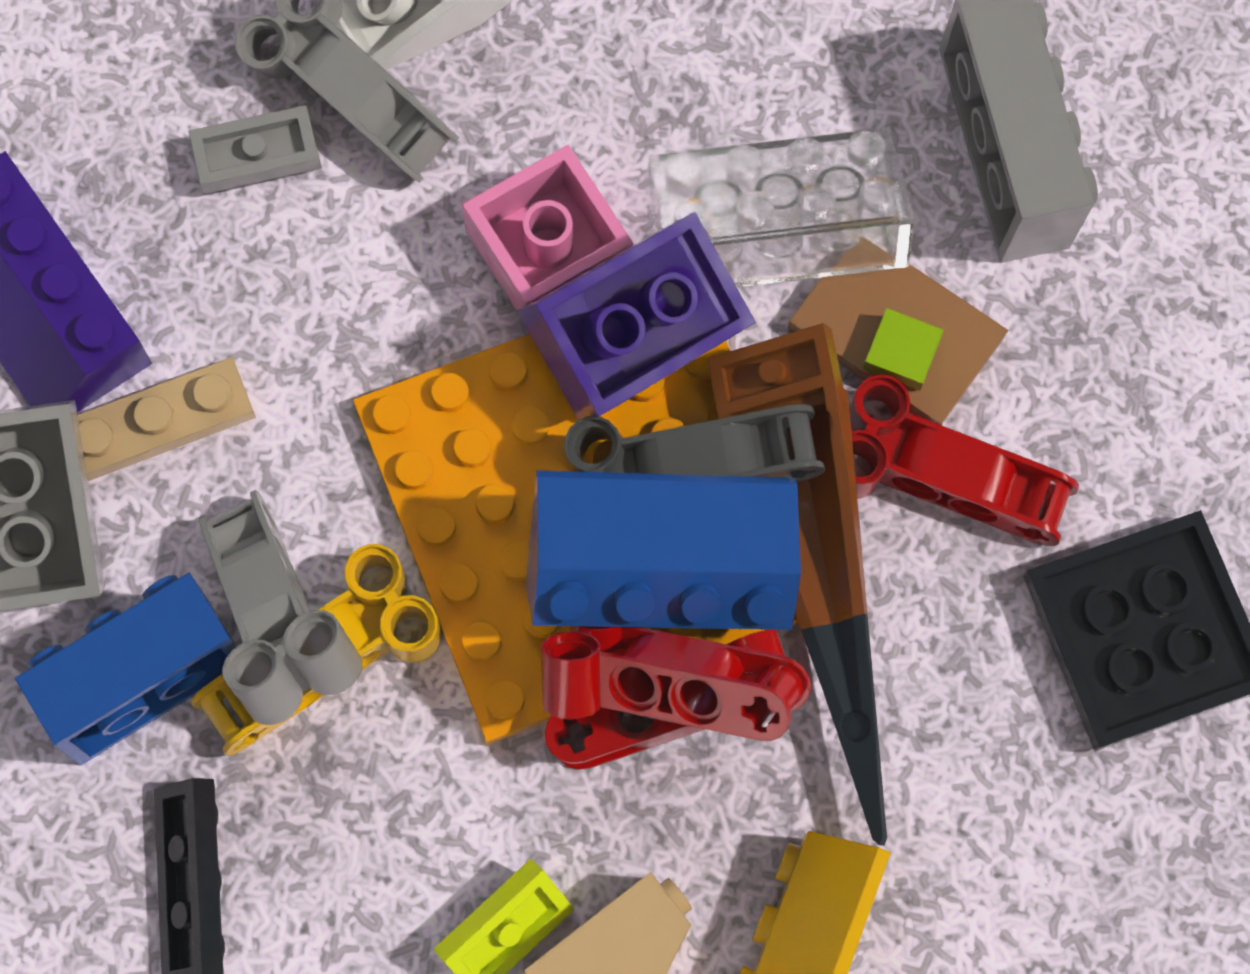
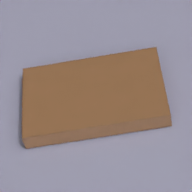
[787,229,1009,425]

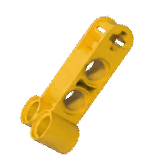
[191,544,442,756]

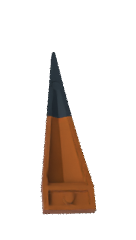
[707,323,887,846]

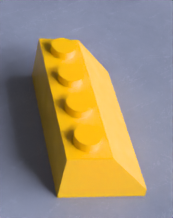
[739,831,891,974]

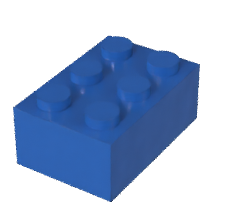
[14,572,237,765]

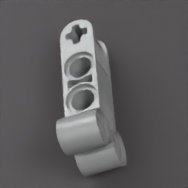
[235,0,459,183]
[199,490,362,725]

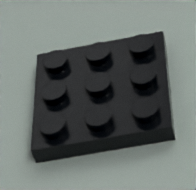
[1023,510,1250,752]

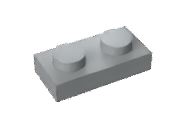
[188,105,322,194]

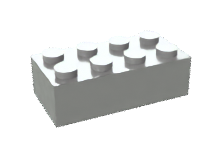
[939,0,1098,263]

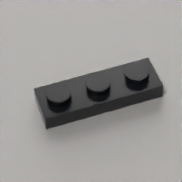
[154,778,225,974]

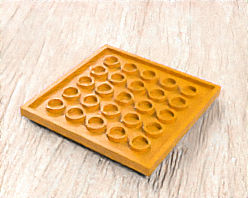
[353,334,798,746]

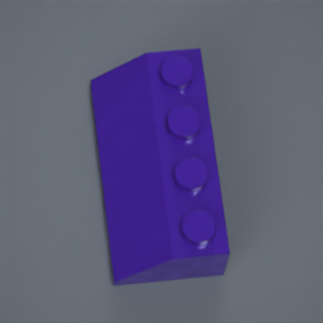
[0,151,152,413]

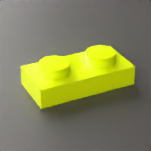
[433,859,575,974]

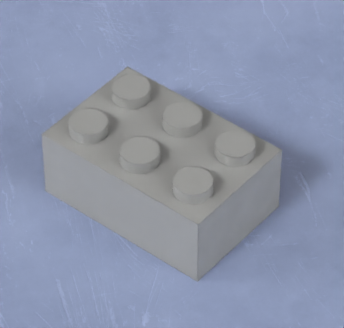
[0,400,105,612]

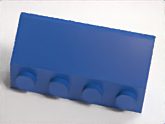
[525,471,801,630]

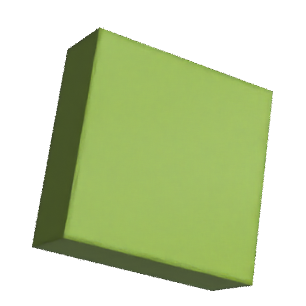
[863,308,944,391]

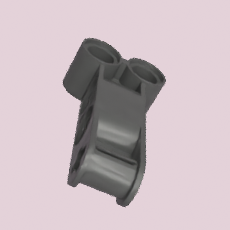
[564,404,825,482]

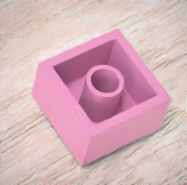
[462,144,633,311]

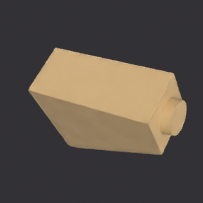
[524,872,692,974]

